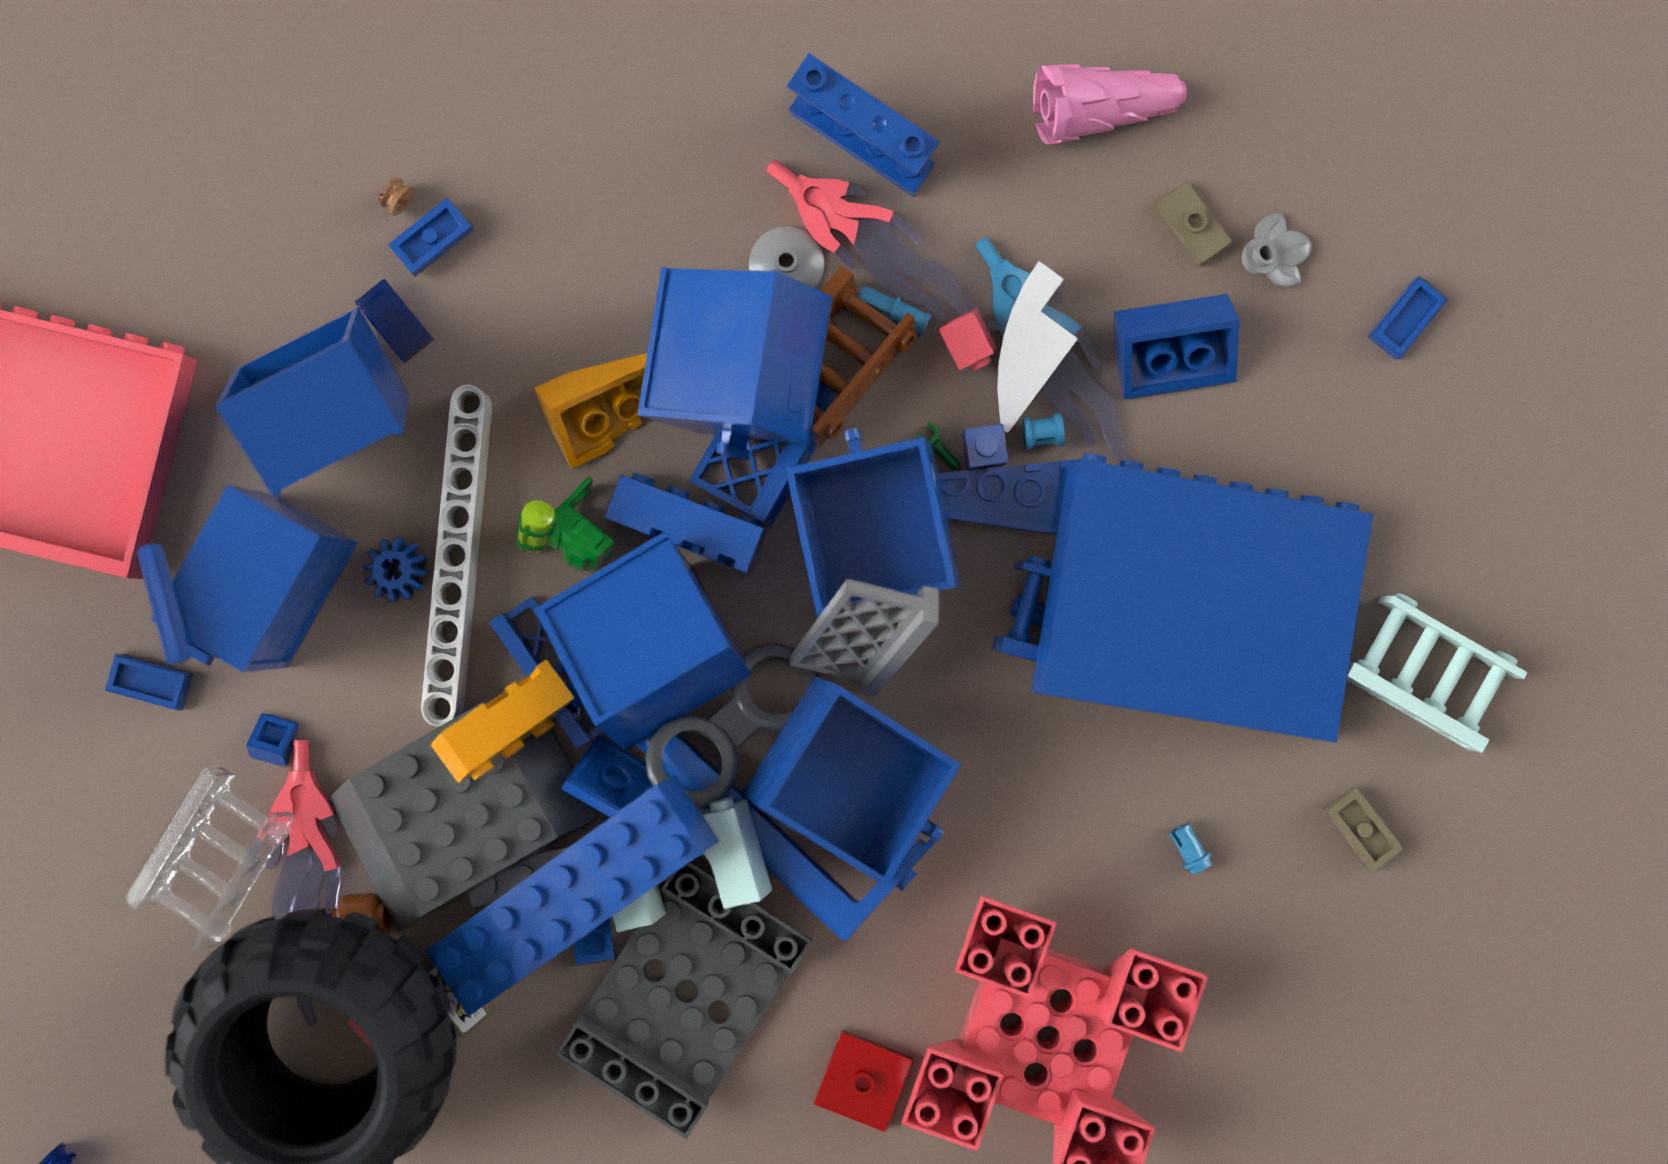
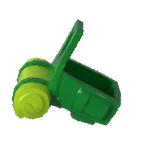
[516,476,614,574]

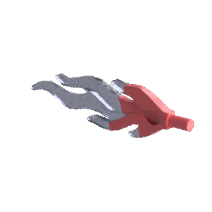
[766,159,1003,331]
[266,739,340,1027]

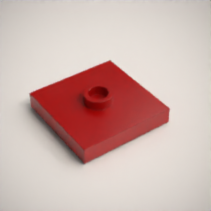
[814,1029,913,1132]

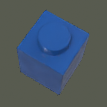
[962,424,1008,470]

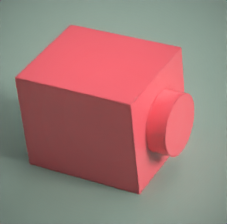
[939,308,997,371]

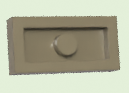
[1323,787,1404,872]

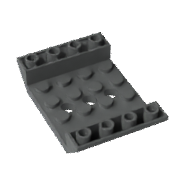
[555,861,813,1140]

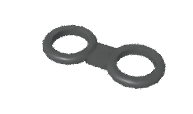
[645,643,818,807]

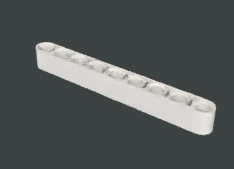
[421,385,492,726]

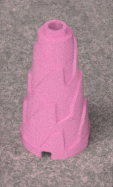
[1033,64,1187,145]

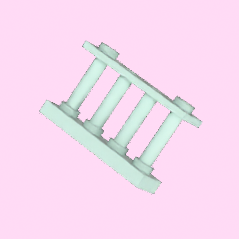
[1347,593,1528,753]

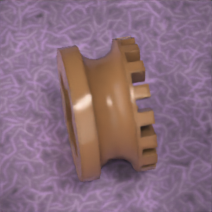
[378,177,415,216]

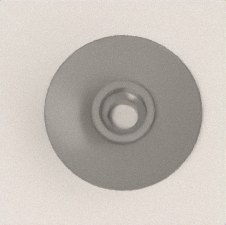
[749,226,824,289]

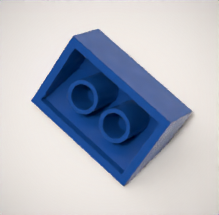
[1114,294,1240,399]

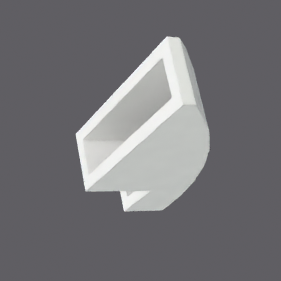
[997,261,1078,433]

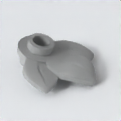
[1242,213,1312,288]

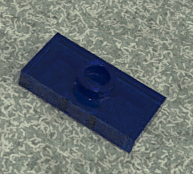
[355,279,434,363]

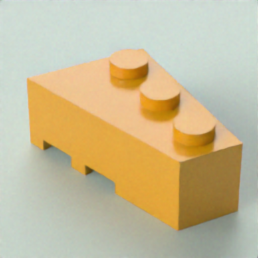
[431,659,575,783]

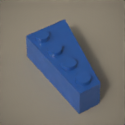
[604,472,766,575]

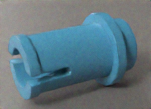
[1168,822,1212,875]

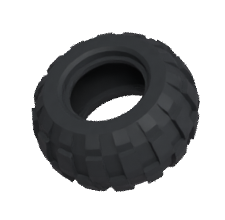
[165,908,457,1164]

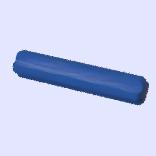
[137,543,192,664]

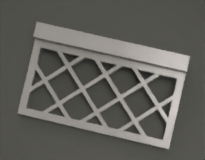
[790,579,938,696]

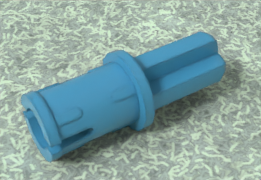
[857,286,932,336]

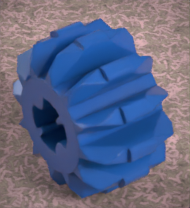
[362,537,430,602]

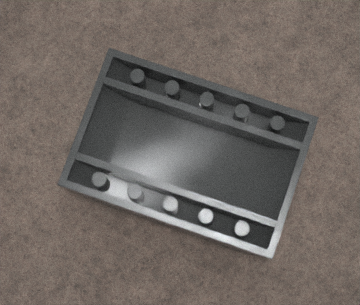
[328,695,600,933]

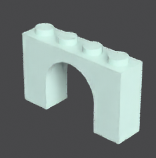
[613,797,772,932]

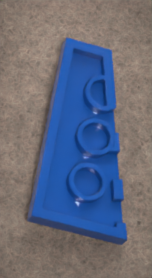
[939,459,1074,535]

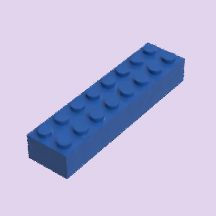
[425,775,719,1017]

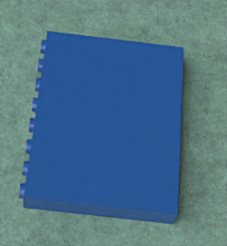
[1031,453,1373,743]

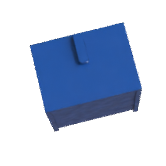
[637,267,833,460]
[215,307,409,498]
[786,429,963,617]
[150,485,359,672]
[534,531,753,750]
[742,676,961,887]

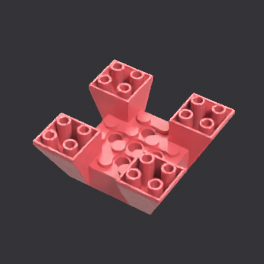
[901,895,1208,1164]

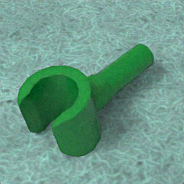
[916,422,961,470]

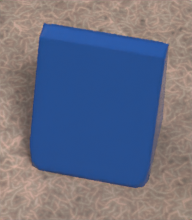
[246,713,299,767]

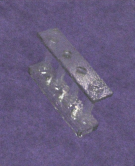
[124,767,295,951]

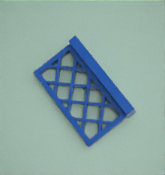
[689,380,839,528]

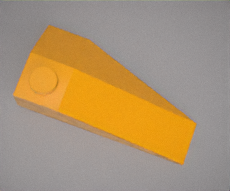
[534,353,647,469]

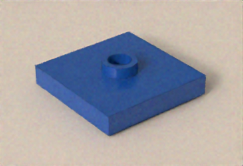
[562,735,654,817]

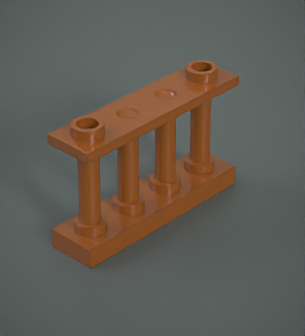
[811,266,916,447]

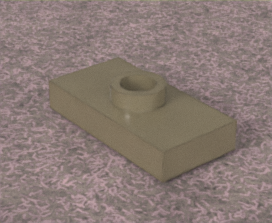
[1154,181,1232,266]

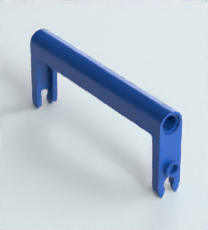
[636,733,935,943]

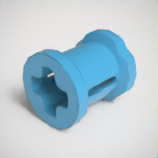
[1022,412,1065,450]

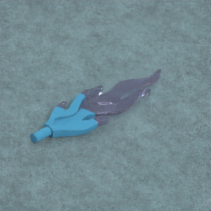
[975,236,1145,471]

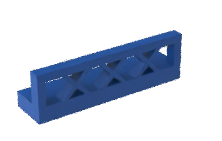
[489,596,602,749]

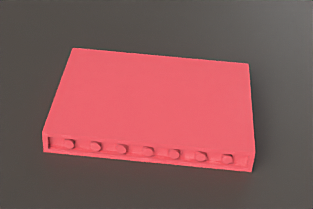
[0,303,197,579]

